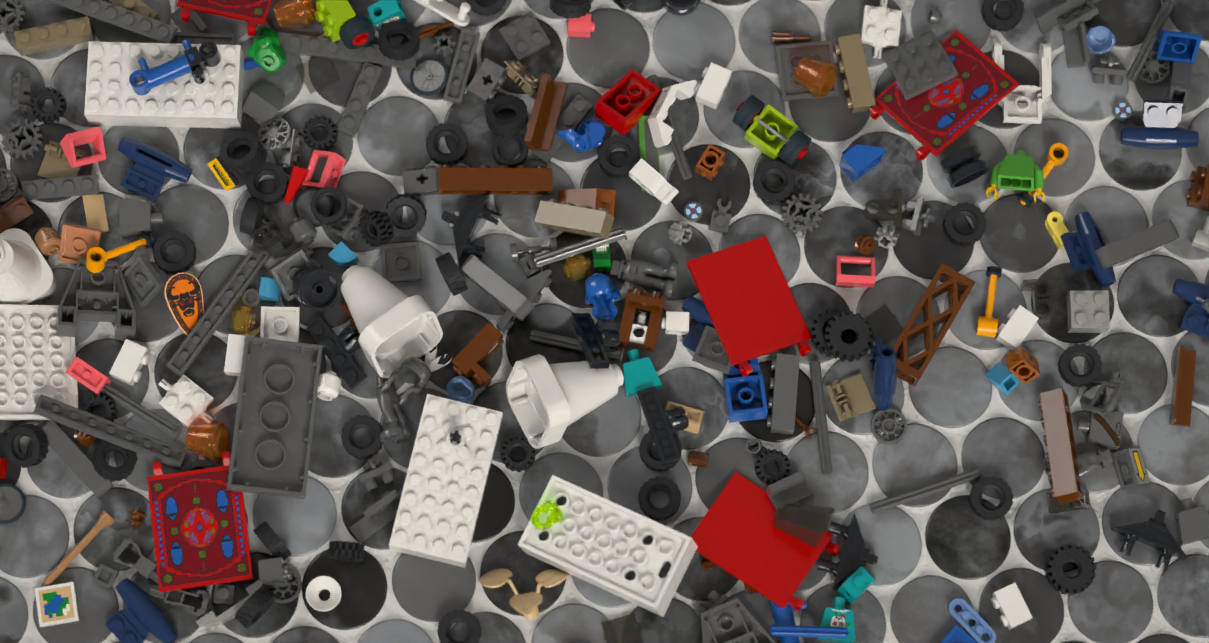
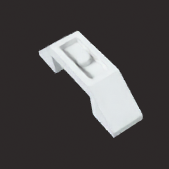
[648,80,697,148]

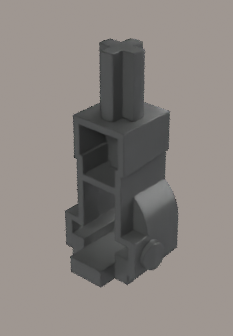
[112,538,159,585]
[149,584,211,619]

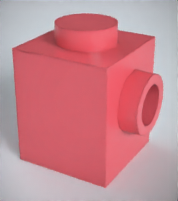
[568,13,595,38]

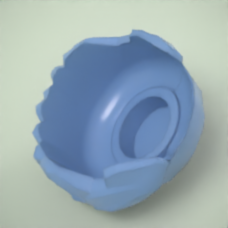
[1086,26,1116,54]
[446,376,475,404]

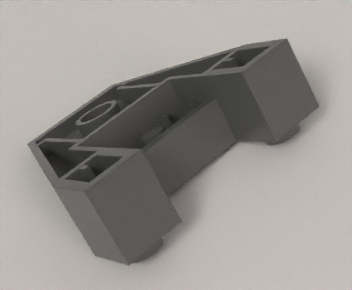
[56,259,136,340]
[701,598,776,643]

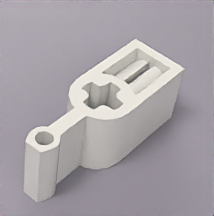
[629,158,679,206]

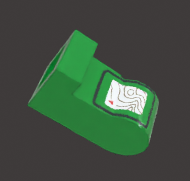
[592,236,611,272]

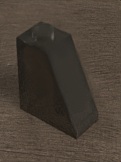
[773,504,835,548]

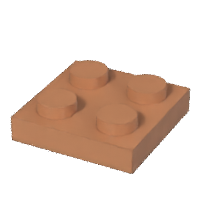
[58,223,102,264]

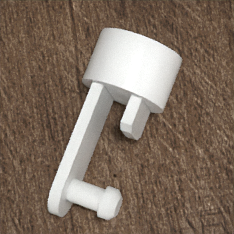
[413,0,471,26]

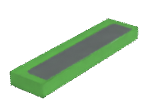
[638,116,660,191]

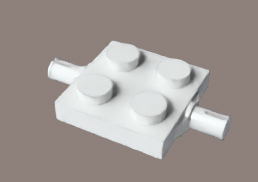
[861,0,902,59]
[159,375,214,429]

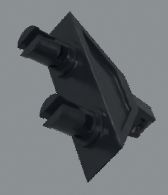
[442,193,502,264]
[1112,510,1188,572]
[817,513,878,589]

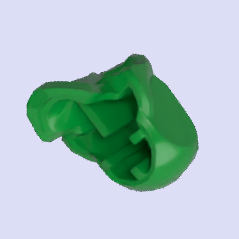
[247,26,286,73]

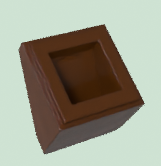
[688,451,709,468]

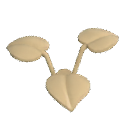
[478,569,570,619]

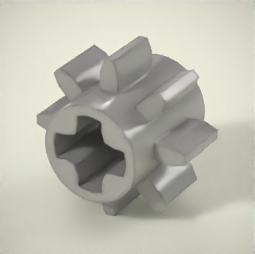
[669,220,692,245]
[874,224,899,249]

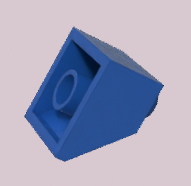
[1156,30,1202,64]
[839,144,886,183]

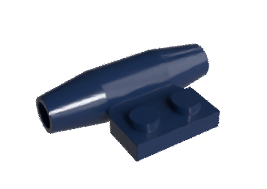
[1120,100,1199,149]
[117,137,193,202]
[1060,212,1116,287]
[1172,278,1209,339]
[681,296,715,352]
[869,337,898,411]
[105,578,179,643]

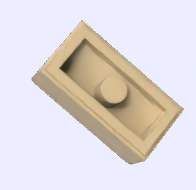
[83,194,109,233]
[665,401,705,434]

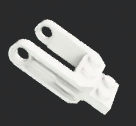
[992,42,1052,124]

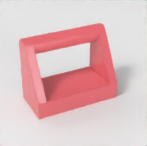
[60,127,106,168]
[302,149,346,189]
[835,255,875,288]

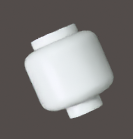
[317,371,342,401]

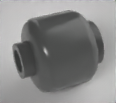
[289,216,317,246]

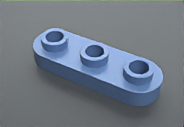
[948,598,996,643]

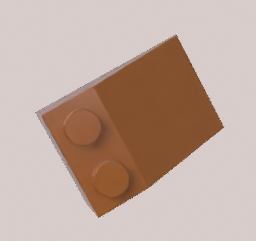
[558,188,616,231]

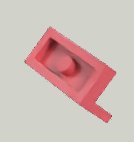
[65,357,111,395]

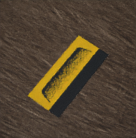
[207,155,239,192]

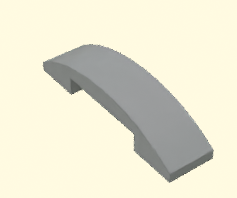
[196,579,264,627]

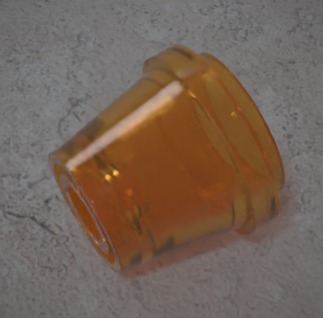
[273,0,316,28]
[794,57,837,99]
[186,422,229,461]

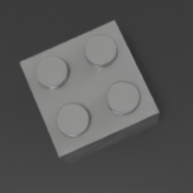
[1067,290,1110,333]

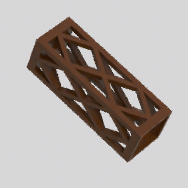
[893,263,975,387]

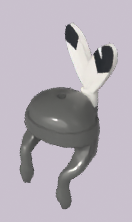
[381,345,452,405]

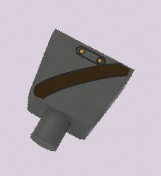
[1077,411,1124,451]

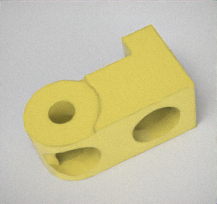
[1045,211,1075,250]

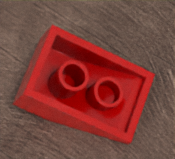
[595,69,661,135]

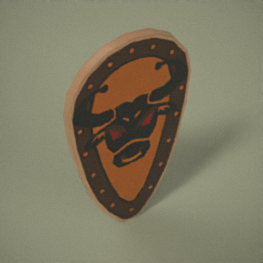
[164,272,204,336]

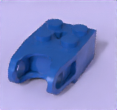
[724,358,768,423]

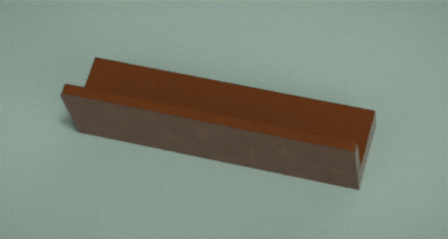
[524,73,568,152]
[1169,346,1196,427]

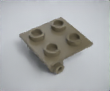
[504,61,540,96]
[37,140,86,179]
[826,373,876,422]

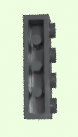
[767,353,800,434]

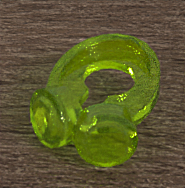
[531,500,563,530]

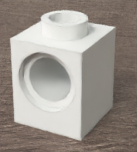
[662,311,689,335]

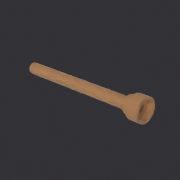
[44,510,115,586]

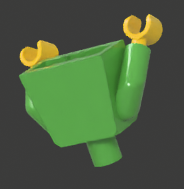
[986,150,1045,203]

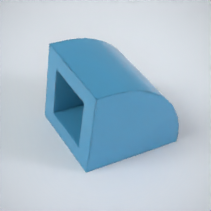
[328,241,359,267]
[259,277,281,303]
[985,362,1020,396]

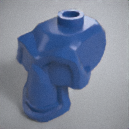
[555,118,606,153]
[584,273,621,322]

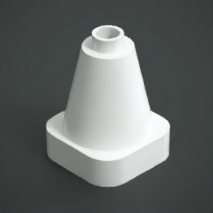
[0,228,57,305]
[341,265,443,378]
[506,354,624,449]

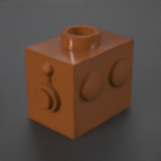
[695,144,726,181]
[1006,345,1040,385]

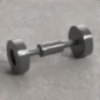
[510,237,557,263]

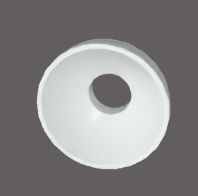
[306,576,342,612]

